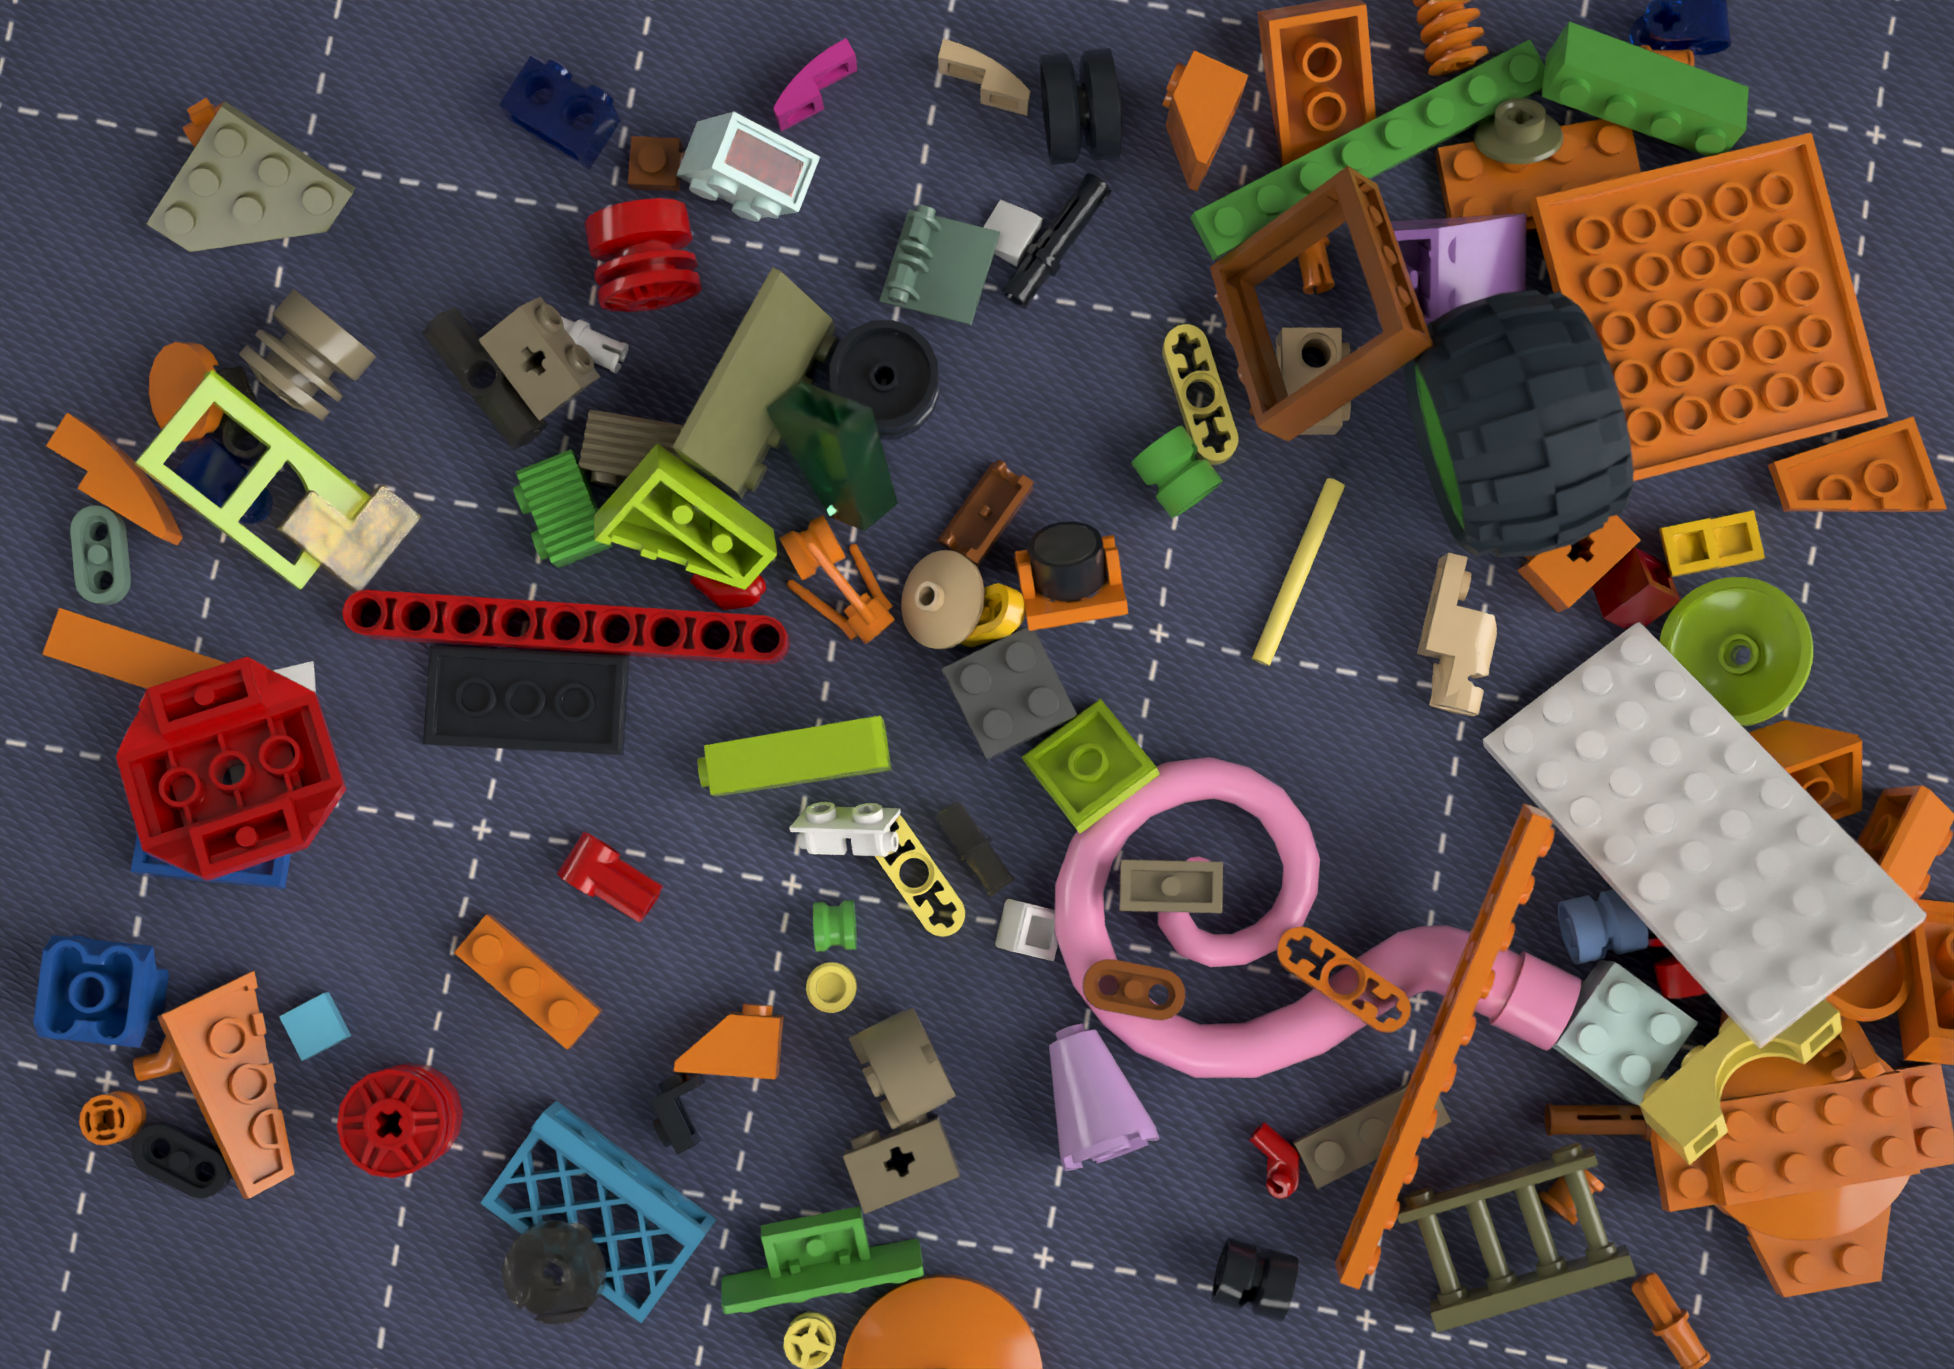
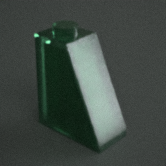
[767,381,898,531]

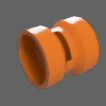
[779,514,846,581]
[79,1090,147,1146]

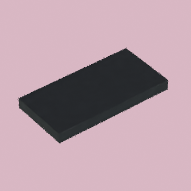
[423,645,630,755]

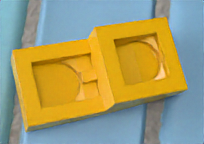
[1659,510,1765,577]

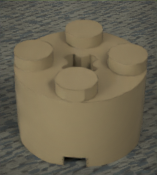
[849,1007,956,1129]

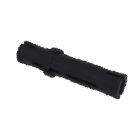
[1001,173,1112,309]

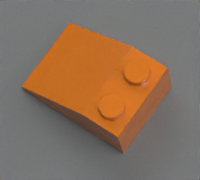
[1257,0,1376,167]
[1898,899,1954,1065]

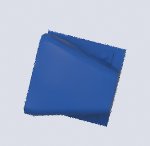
[33,934,169,1048]

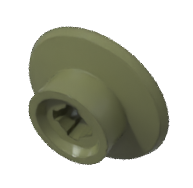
[1474,98,1564,164]

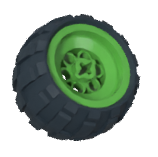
[1403,290,1633,558]

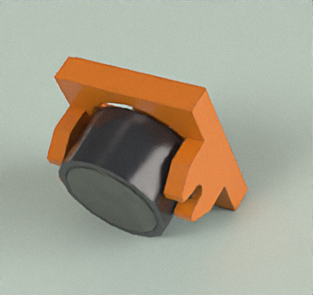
[1014,521,1128,631]

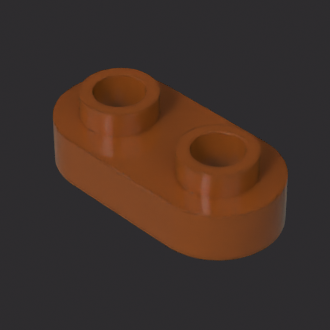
[1082,959,1185,1020]

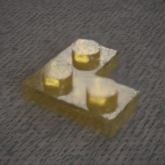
[277,484,422,592]

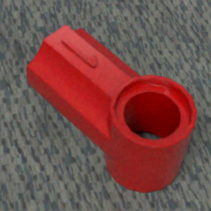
[556,831,664,923]

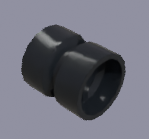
[1211,1237,1299,1322]

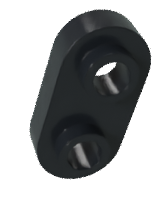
[132,1122,232,1198]

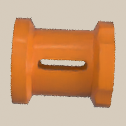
[1538,1169,1605,1226]

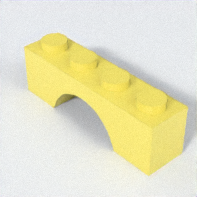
[1639,998,1842,1165]

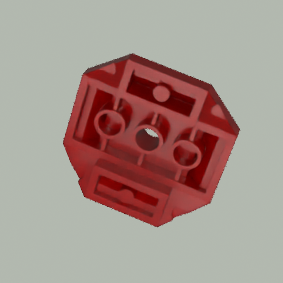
[116,657,347,881]

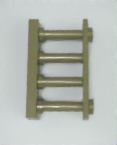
[1397,1143,1637,1333]

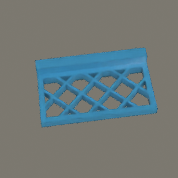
[480,1100,717,1323]

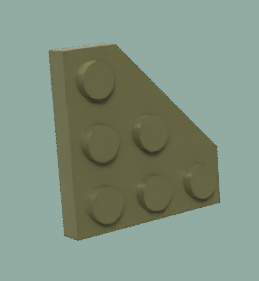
[146,101,355,252]

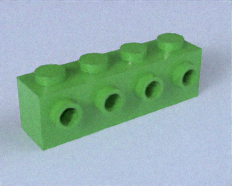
[1542,21,1749,157]

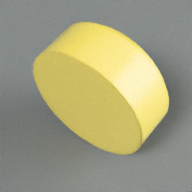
[806,962,857,1013]

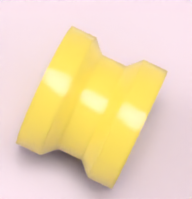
[784,1311,836,1369]

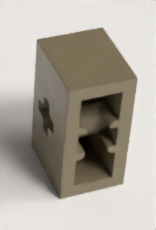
[479,296,601,421]
[843,1113,960,1214]

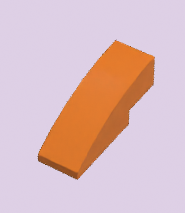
[46,413,183,546]

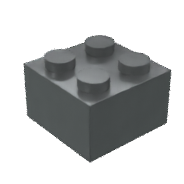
[942,626,1077,762]

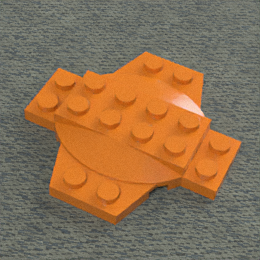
[1650,1009,1954,1298]

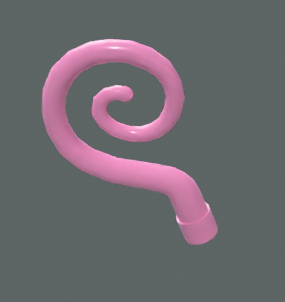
[1054,757,1581,1078]

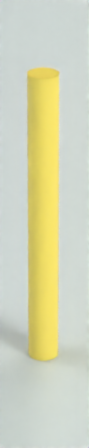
[1252,478,1345,666]

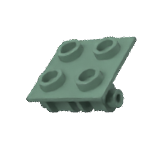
[879,204,1000,325]

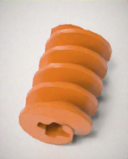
[1413,0,1489,76]

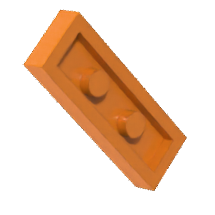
[454,914,603,1050]

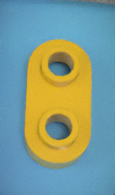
[960,583,1025,647]

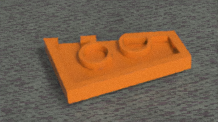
[1768,416,1947,512]

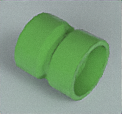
[1131,425,1223,519]

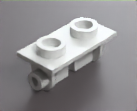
[789,802,901,857]

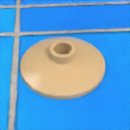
[901,550,985,649]

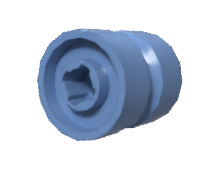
[1558,889,1648,964]

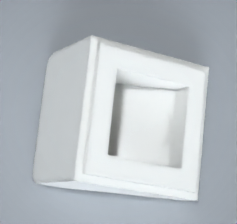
[983,200,1043,267]
[995,899,1058,961]

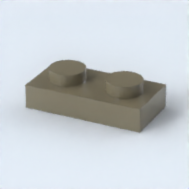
[1119,860,1223,913]

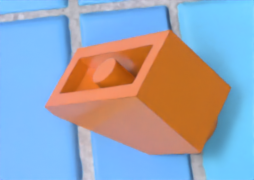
[674,1003,784,1079]

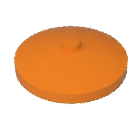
[841,1274,1042,1369]

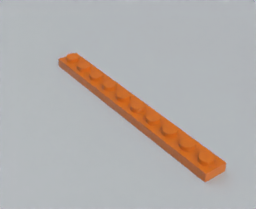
[1335,803,1554,1290]

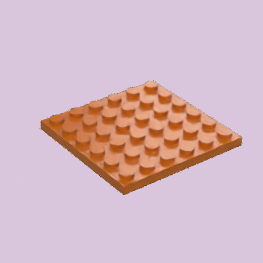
[1529,132,1888,482]

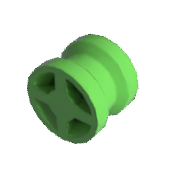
[813,900,857,952]

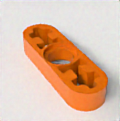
[1277,927,1411,1033]

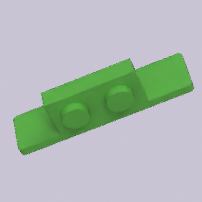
[721,1206,924,1314]

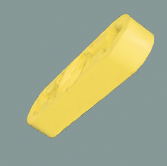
[1162,324,1238,465]
[875,815,965,937]

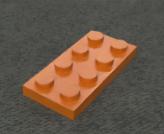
[1434,119,1641,234]

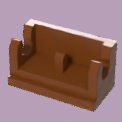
[937,459,1034,568]

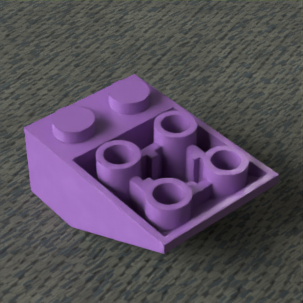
[1378,213,1526,326]

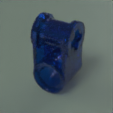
[1630,0,1732,56]
[173,434,273,525]

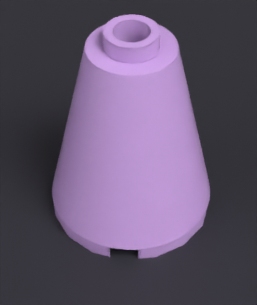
[1049,1024,1160,1171]

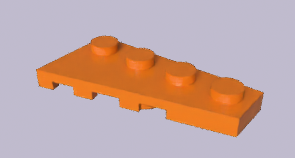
[157,971,294,1199]

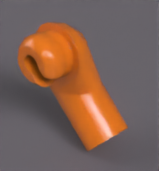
[133,1036,182,1082]

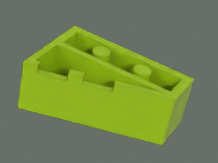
[594,443,777,590]

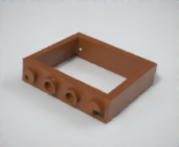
[1210,166,1433,442]

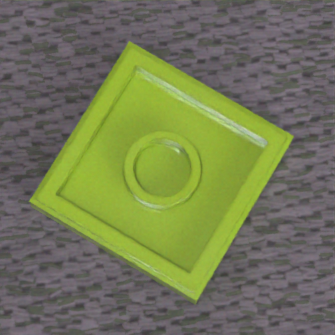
[1021,698,1160,834]

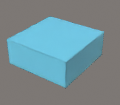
[279,992,351,1061]

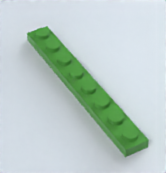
[1190,39,1545,261]

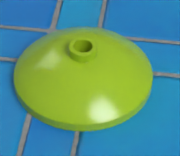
[1659,577,1813,726]

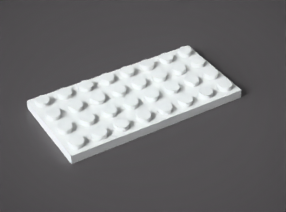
[1483,622,1927,1049]

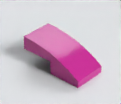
[773,38,858,132]

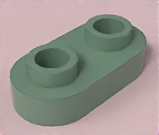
[70,505,131,606]

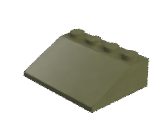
[672,267,838,500]

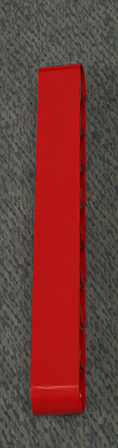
[342,590,790,665]

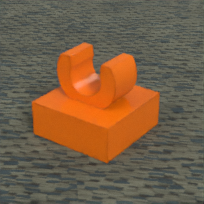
[1820,1019,1886,1081]

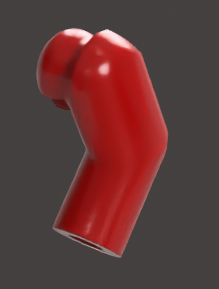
[690,574,766,610]
[1249,1122,1299,1199]

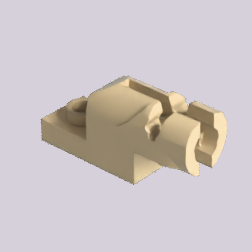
[1417,553,1497,716]

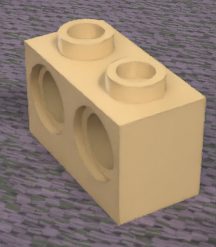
[1276,328,1351,435]

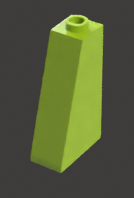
[697,716,892,797]

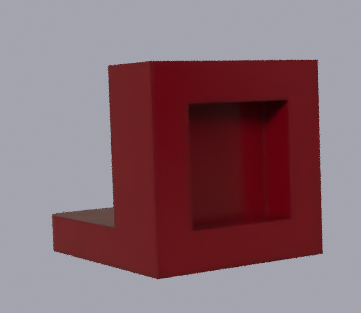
[1592,547,1681,630]

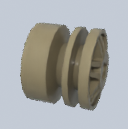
[238,289,376,421]

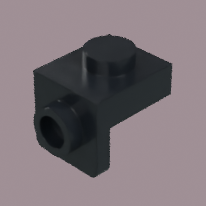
[650,1072,705,1155]

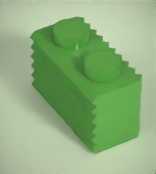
[513,450,613,568]

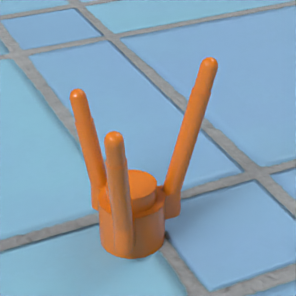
[787,541,895,645]

